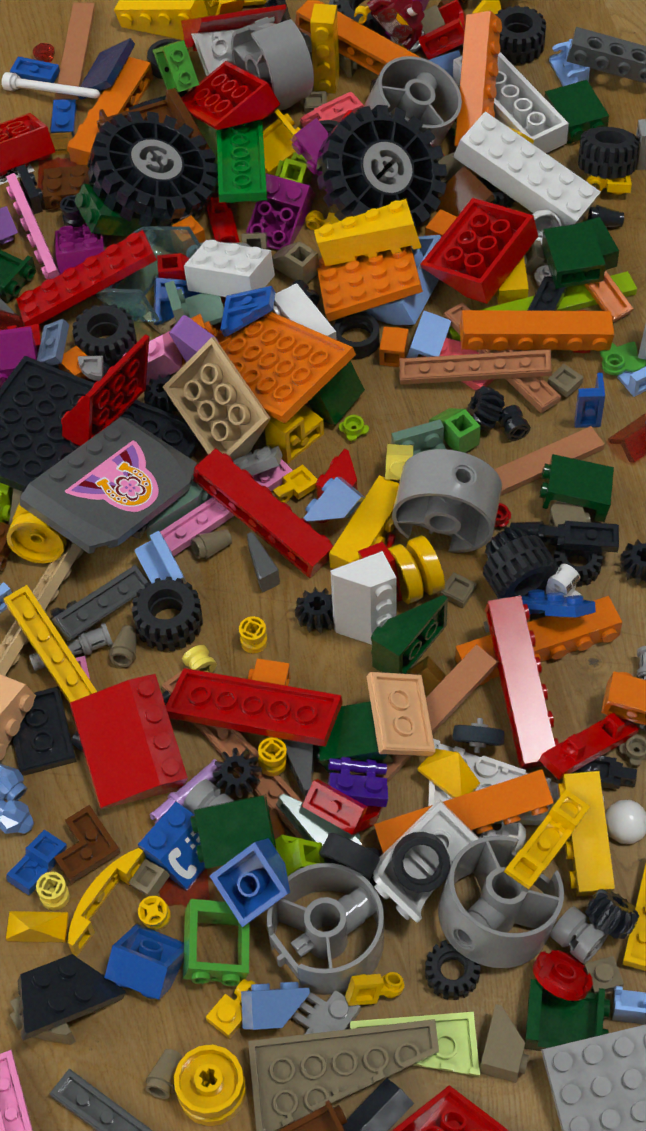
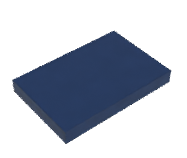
[77,38,135,100]

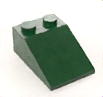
[371,595,448,674]

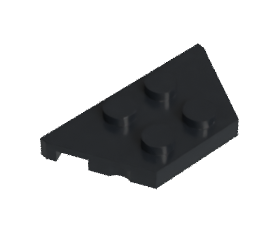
[18,954,126,1041]

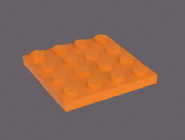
[317,246,423,322]

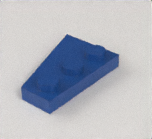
[521,589,596,618]

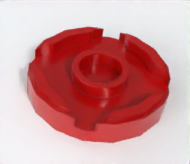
[533,950,593,1001]

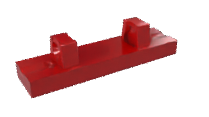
[207,192,240,243]
[539,712,639,780]

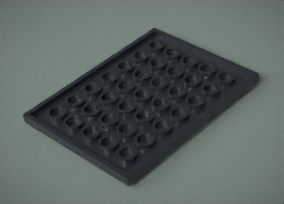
[0,356,200,539]

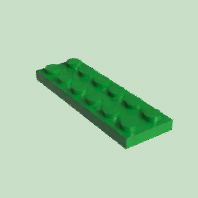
[217,119,267,203]

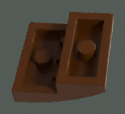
[437,166,495,217]

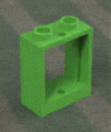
[153,40,199,92]
[183,899,250,986]

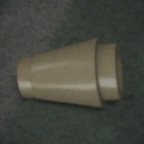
[191,529,232,559]
[109,626,137,667]
[146,1049,182,1099]

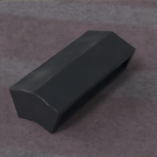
[343,1078,414,1131]

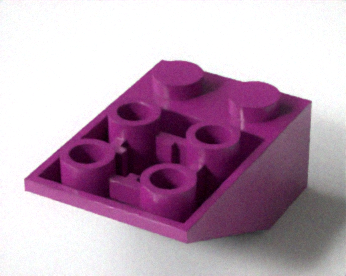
[246,173,316,250]
[55,223,105,274]

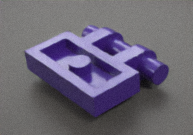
[328,757,388,807]

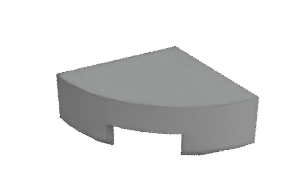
[78,356,104,381]

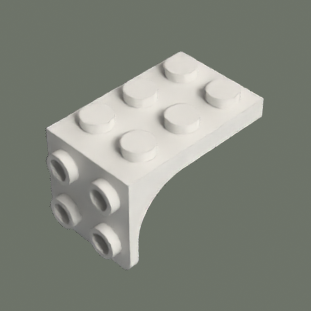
[372,799,480,923]

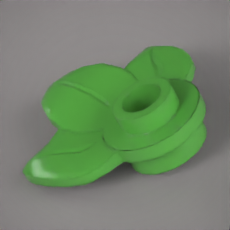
[600,342,646,375]

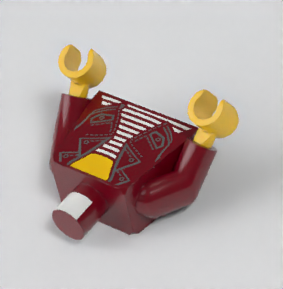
[354,0,425,50]

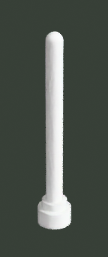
[2,72,100,98]

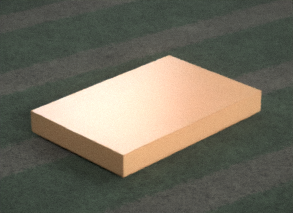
[366,672,435,756]

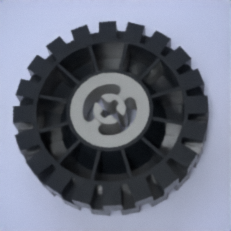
[317,105,447,228]
[87,111,218,229]

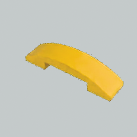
[504,789,591,890]
[68,848,146,956]

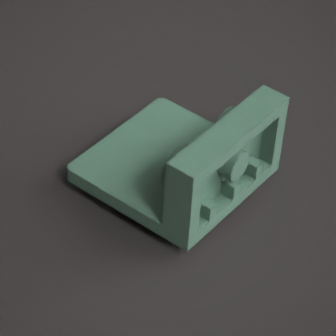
[164,281,224,325]
[391,420,447,455]

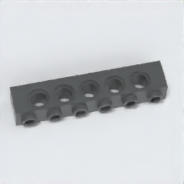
[567,27,646,83]

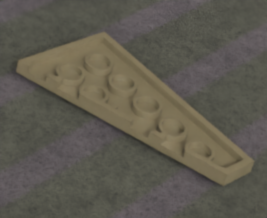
[248,1019,439,1131]

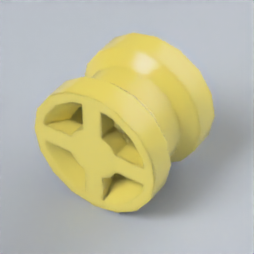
[182,645,217,673]

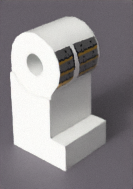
[545,564,581,597]

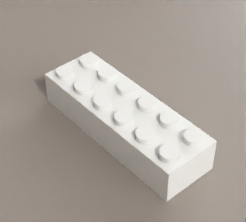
[453,52,569,153]
[453,111,601,226]

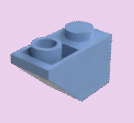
[304,477,366,521]
[241,982,310,1030]

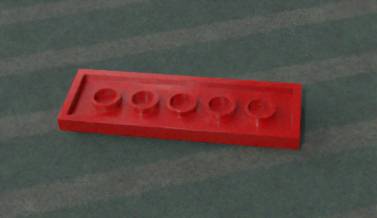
[16,230,157,326]
[166,668,343,747]

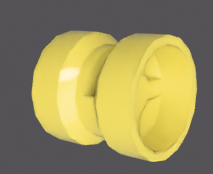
[36,872,70,911]

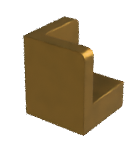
[407,656,446,697]

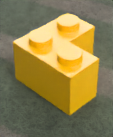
[265,405,324,464]

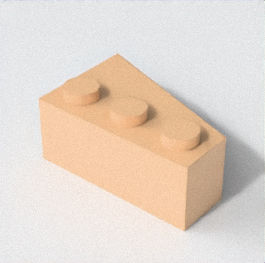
[0,674,36,760]

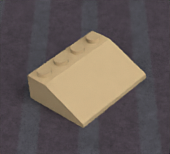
[163,337,271,461]

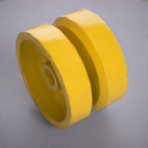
[7,502,67,563]
[388,535,445,604]
[174,1044,246,1126]

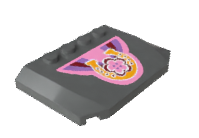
[20,417,197,554]

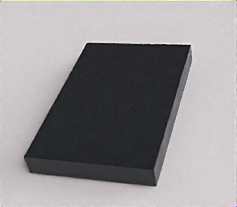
[13,686,77,776]

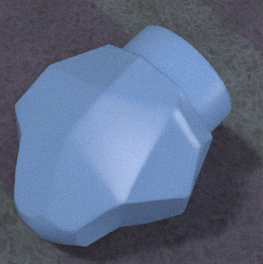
[0,764,28,801]
[0,799,34,834]

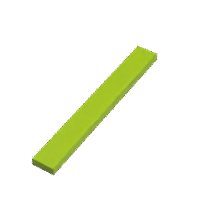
[448,271,637,341]

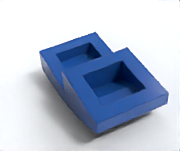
[6,829,67,896]

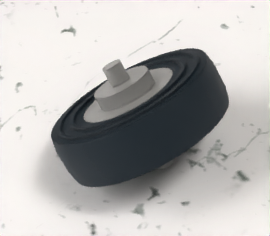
[453,718,505,753]

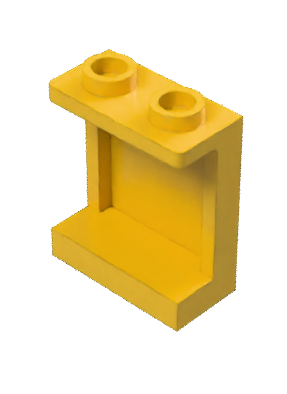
[263,109,301,175]

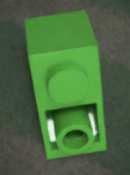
[429,408,480,453]

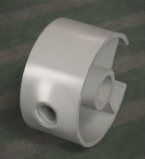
[231,17,314,111]
[364,56,462,148]
[392,449,502,553]
[438,836,564,968]
[267,863,384,995]

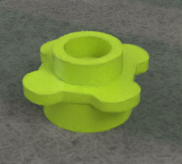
[339,415,369,441]

